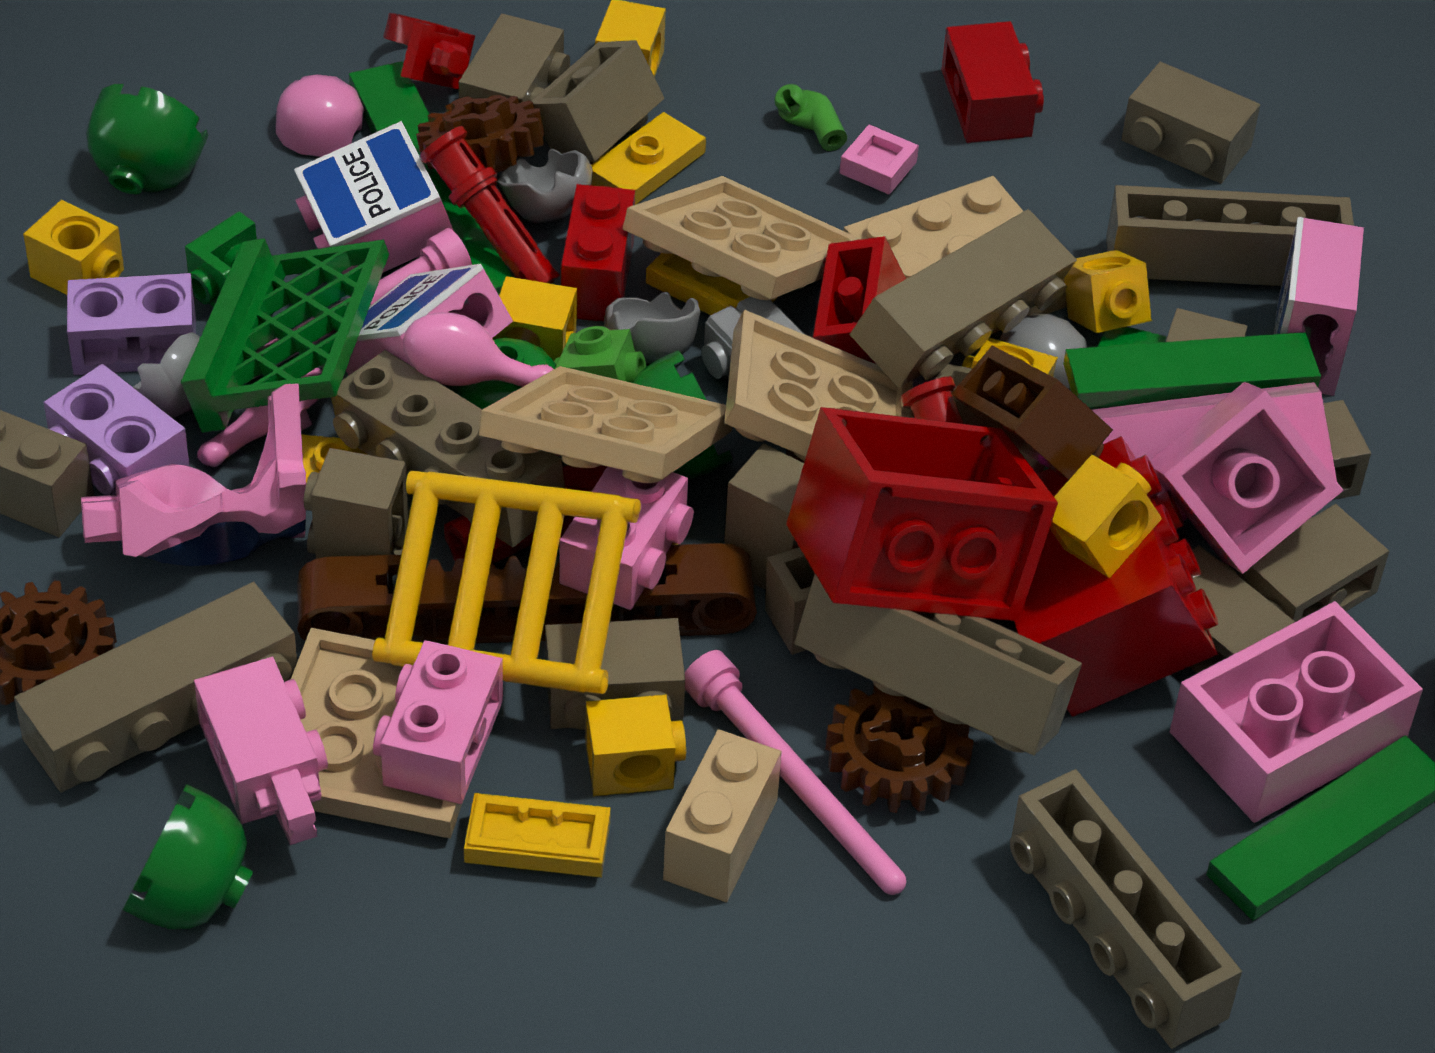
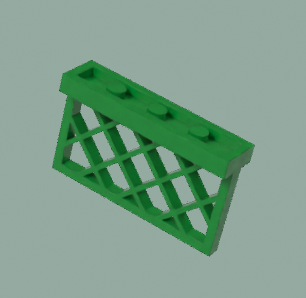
[181,238,389,433]

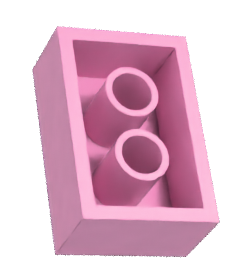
[1169,601,1423,823]

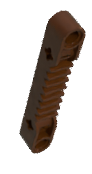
[297,543,757,645]

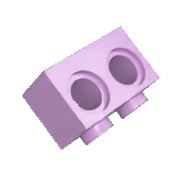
[67,273,196,375]
[44,364,189,496]

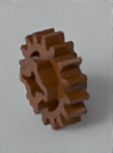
[416,95,544,173]
[0,580,117,706]
[825,685,973,813]

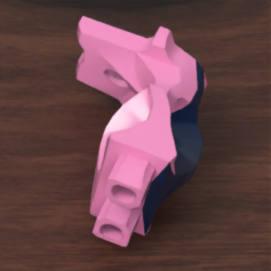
[81,383,306,566]

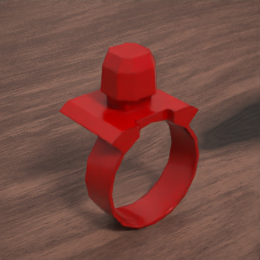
[383,13,475,89]

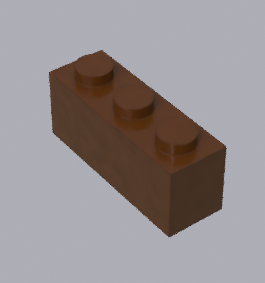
[951,346,1113,480]

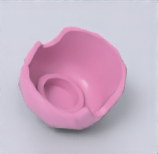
[276,74,364,157]

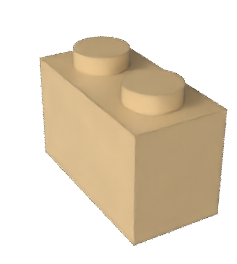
[663,729,782,903]

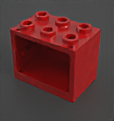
[786,407,1058,621]
[1014,436,1218,717]

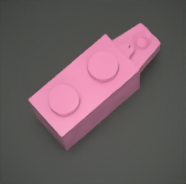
[194,656,328,845]

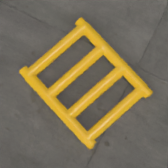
[372,470,641,694]

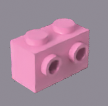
[560,467,694,610]
[373,640,503,804]

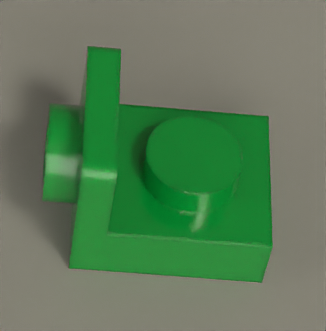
[185,211,257,307]

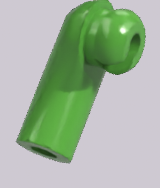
[774,84,847,151]

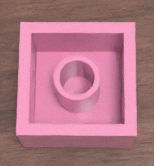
[1150,382,1344,574]

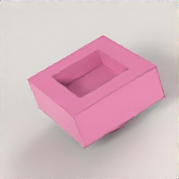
[840,124,919,195]

